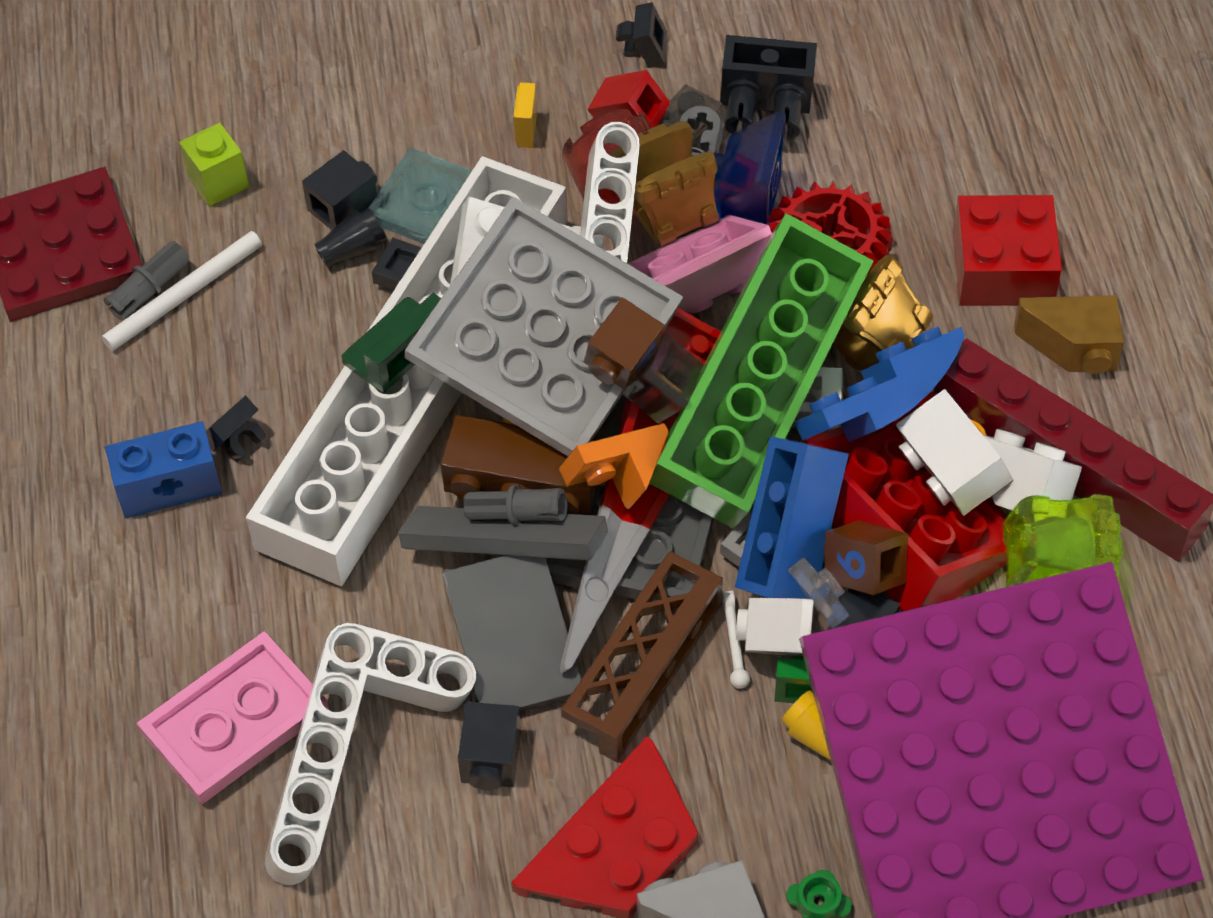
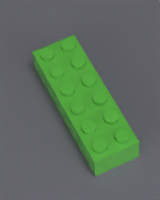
[649,213,873,529]

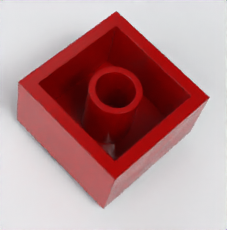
[953,195,1062,306]

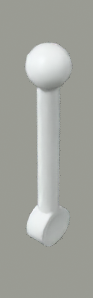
[723,590,750,689]

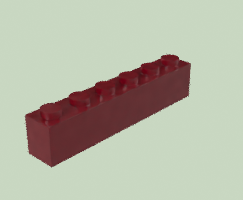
[933,338,1213,562]

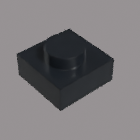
[372,238,422,290]

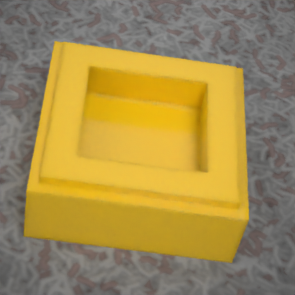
[513,83,537,148]

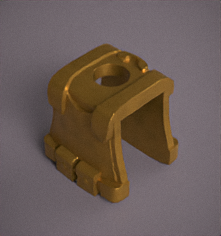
[610,121,719,247]
[832,255,933,372]

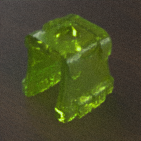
[1003,494,1123,587]

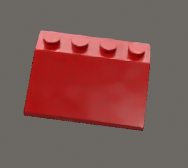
[801,423,1033,611]

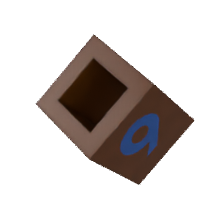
[583,297,665,390]
[824,520,908,595]

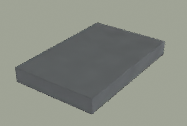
[442,555,581,712]

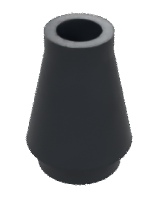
[314,207,387,268]

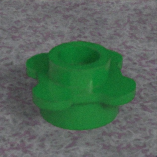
[786,870,852,918]

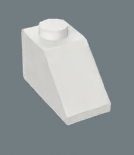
[736,598,813,656]

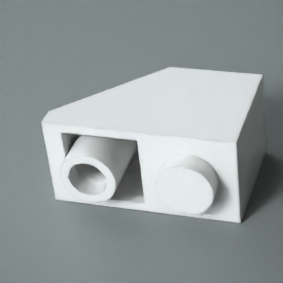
[983,429,1082,525]

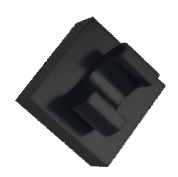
[616,2,668,68]
[206,395,265,461]

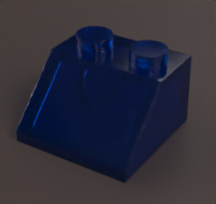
[714,112,786,225]

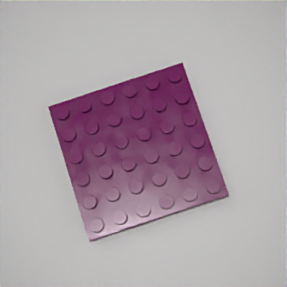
[799,562,1204,918]

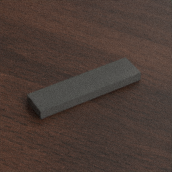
[398,506,608,561]

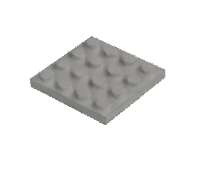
[405,196,683,456]

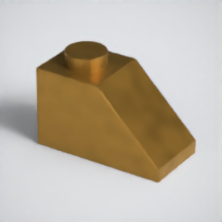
[1014,295,1124,374]

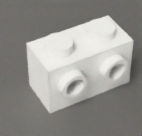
[896,389,1013,516]

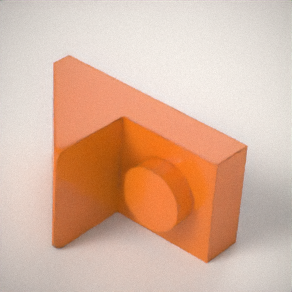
[559,423,668,509]

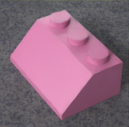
[628,215,772,314]

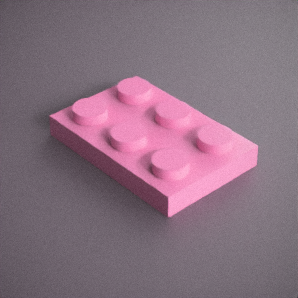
[137,631,330,805]

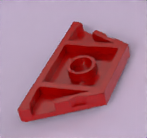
[511,736,698,918]

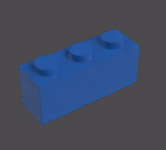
[735,436,848,603]

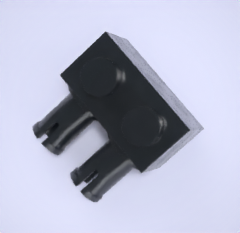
[720,35,817,140]

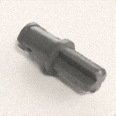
[103,241,189,321]
[464,485,567,526]

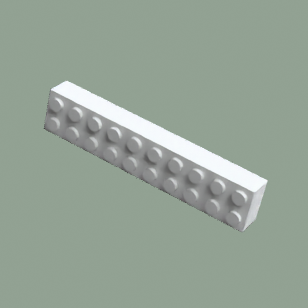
[246,156,568,587]

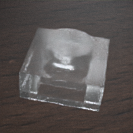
[788,557,850,628]

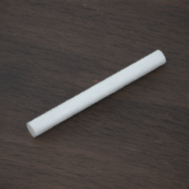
[101,231,262,352]

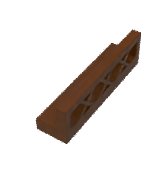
[561,551,723,763]

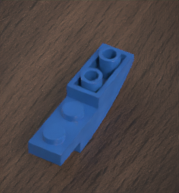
[794,326,965,442]

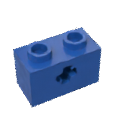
[105,421,222,518]

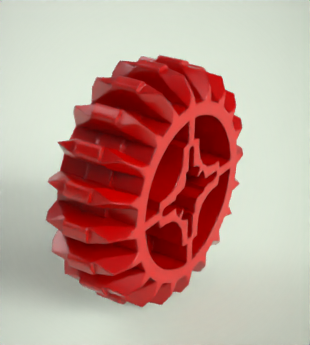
[768,180,893,278]

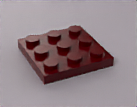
[0,166,142,322]

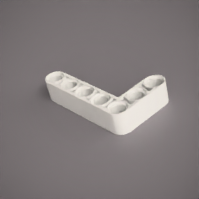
[580,122,640,263]
[265,623,476,885]

